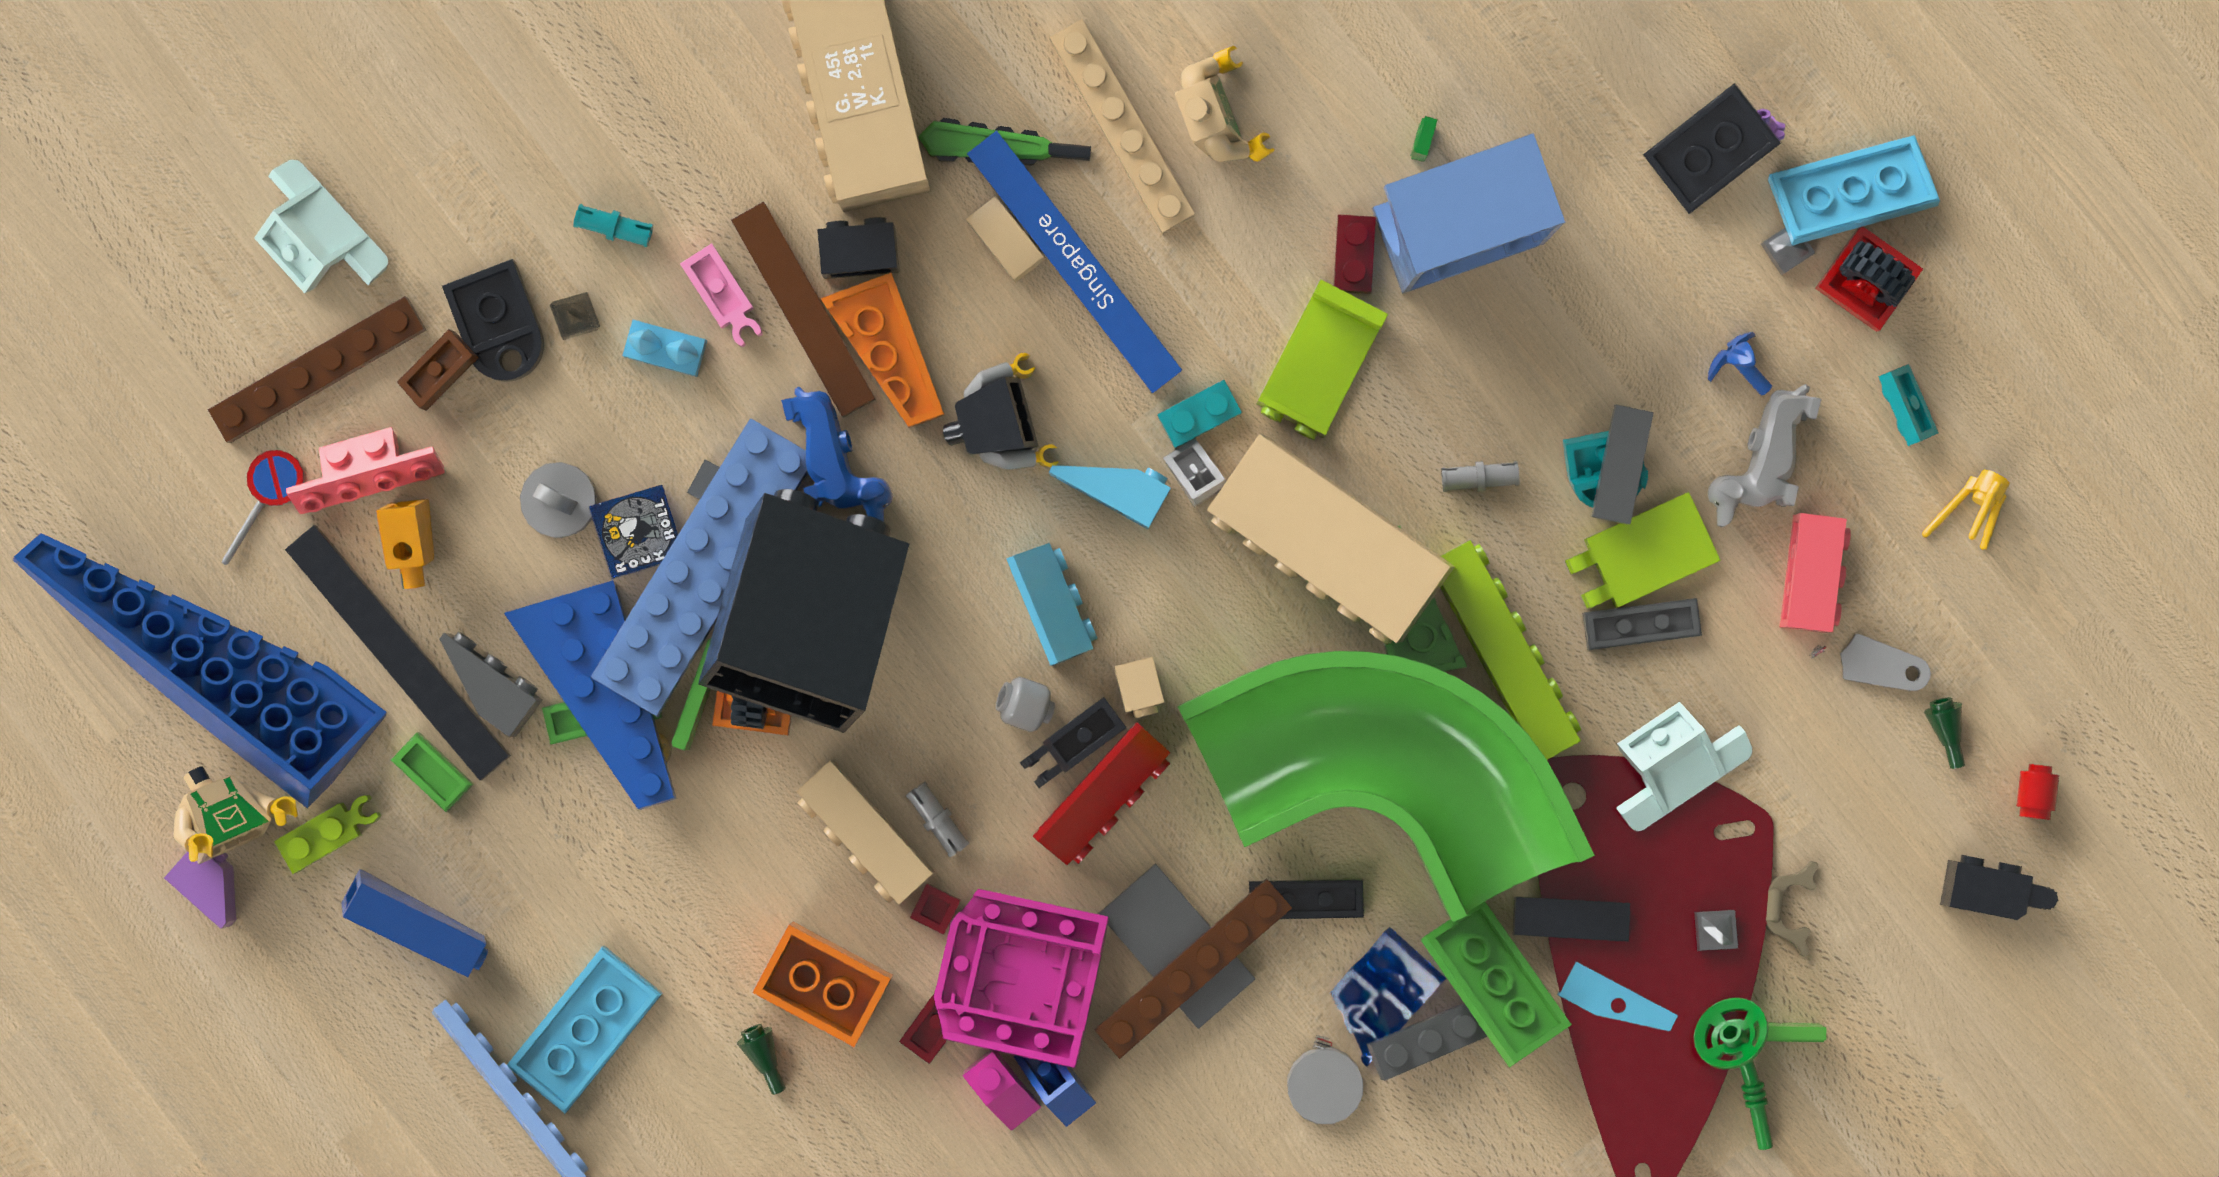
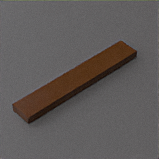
[731,202,876,418]

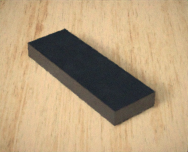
[1249,879,1364,919]
[1513,897,1630,942]

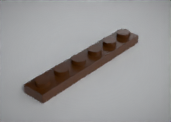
[208,296,427,443]
[1094,878,1292,1059]

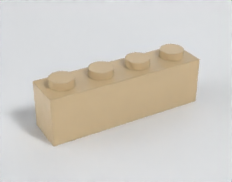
[1114,657,1164,718]
[796,760,935,904]

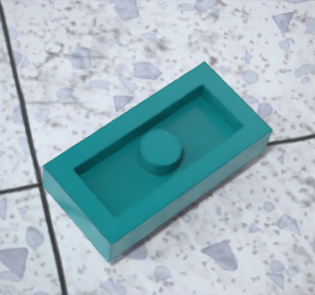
[1878,364,1939,446]
[1157,380,1242,449]

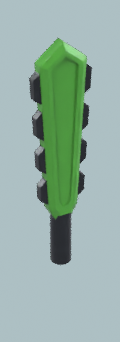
[918,118,1091,165]

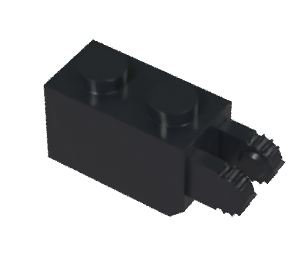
[1020,697,1127,788]
[1940,855,2059,920]

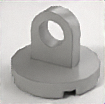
[520,462,597,538]

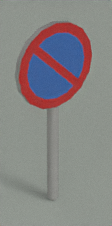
[222,450,304,565]

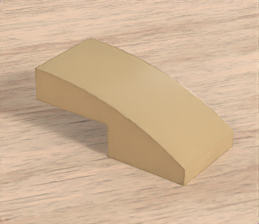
[966,196,1045,283]

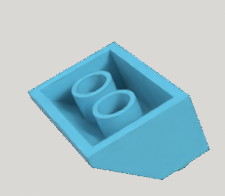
[1006,543,1098,666]

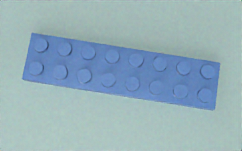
[591,418,808,717]

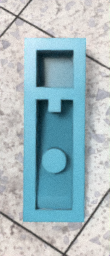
[1049,465,1171,529]

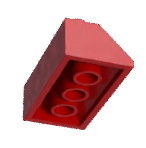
[1033,721,1171,865]

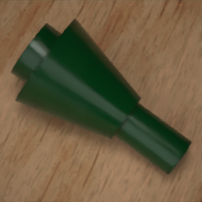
[1924,697,1965,769]
[737,1024,786,1095]

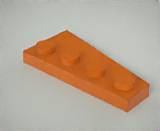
[820,272,944,428]

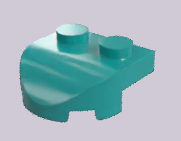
[1563,431,1648,508]

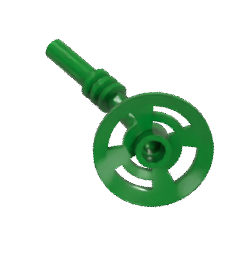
[1694,998,1773,1150]

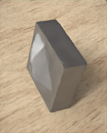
[1761,228,1815,275]
[1694,910,1738,951]

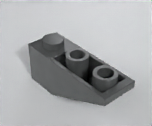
[440,631,543,737]

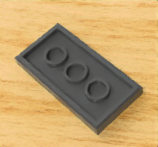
[1098,863,1255,1029]

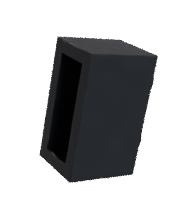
[817,217,899,279]

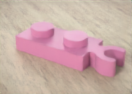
[680,243,763,347]

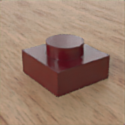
[910,883,961,935]

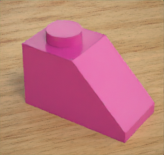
[962,1050,1041,1131]

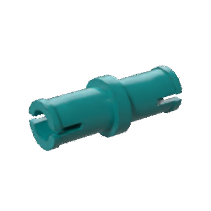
[573,204,654,247]

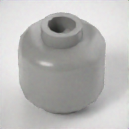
[996,677,1055,732]

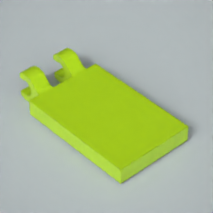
[1565,492,1721,609]

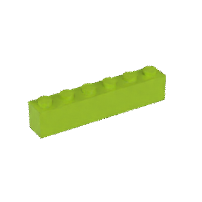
[1440,540,1581,760]

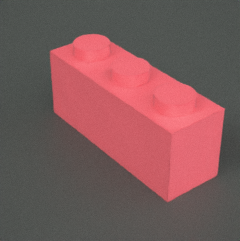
[1780,513,1851,633]

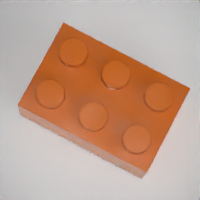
[752,921,893,1047]

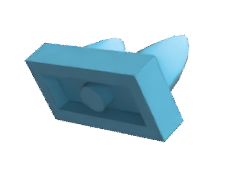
[622,320,707,377]

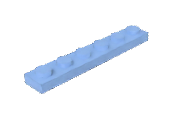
[432,1000,589,1177]

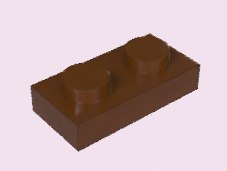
[397,329,478,411]

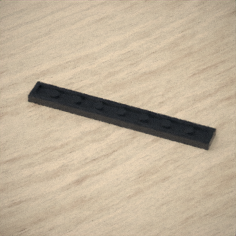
[285,525,511,780]

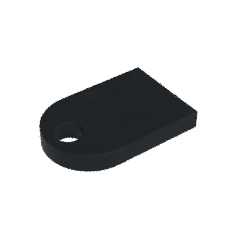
[442,259,544,382]

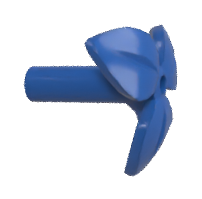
[1708,332,1772,396]

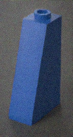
[341,869,488,977]

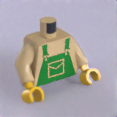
[1175,46,1275,162]
[173,766,298,864]

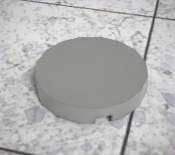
[1287,1047,1363,1124]

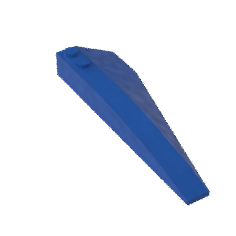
[13,533,387,808]

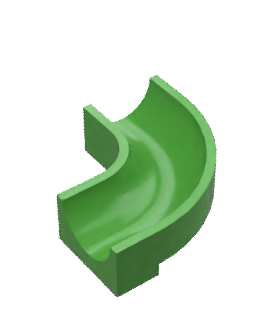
[1178,651,1595,922]

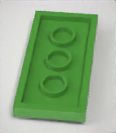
[1421,902,1572,1068]

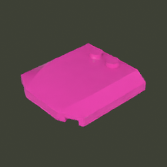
[934,889,1109,1069]

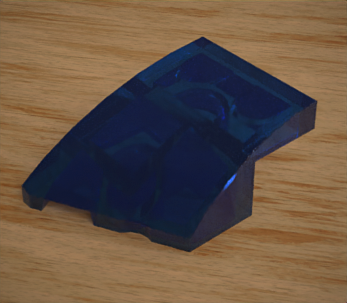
[1330,927,1447,1067]

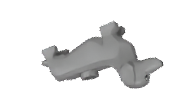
[1708,384,1821,527]

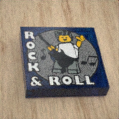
[589,485,678,580]

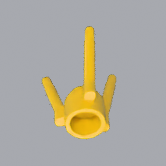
[1922,469,2010,550]

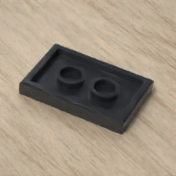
[1643,83,1782,214]

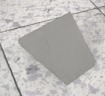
[1163,438,1226,508]

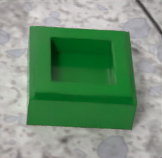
[1410,116,1438,162]

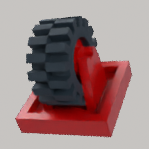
[1815,226,1923,332]

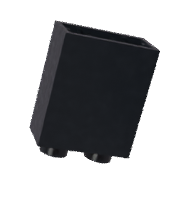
[698,489,910,733]

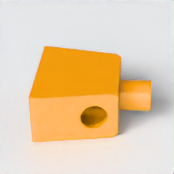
[376,499,434,589]

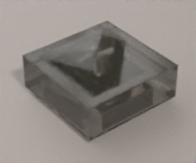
[550,292,600,340]

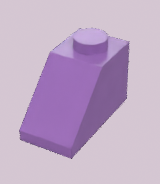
[164,852,236,929]

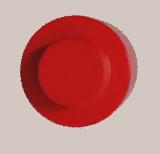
[2016,764,2060,820]

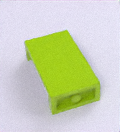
[1256,279,1388,440]

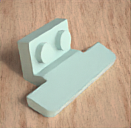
[254,160,388,293]
[1616,702,1752,831]

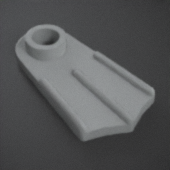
[1840,634,1931,691]

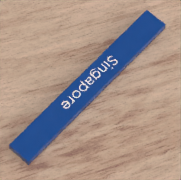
[967,130,1182,394]

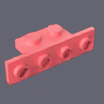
[286,427,445,514]

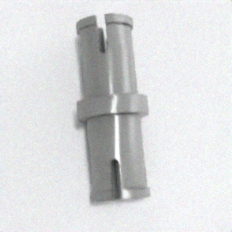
[1441,461,1520,492]
[906,782,969,857]

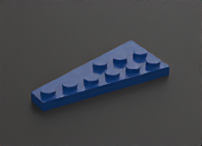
[504,580,677,810]

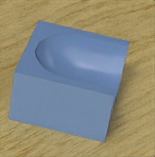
[1372,133,1565,294]

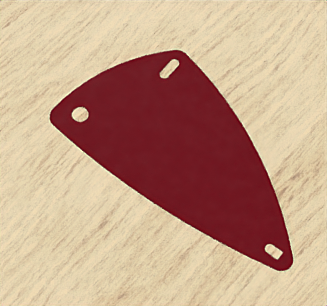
[1538,755,1774,1177]

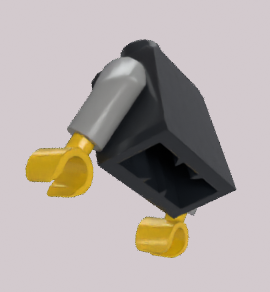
[943,353,1059,470]

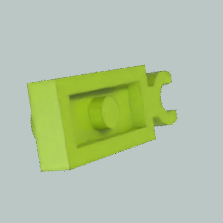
[274,795,382,874]

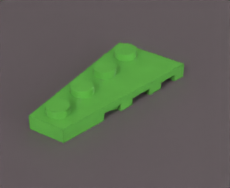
[1384,525,1467,672]

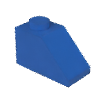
[1013,1055,1096,1127]

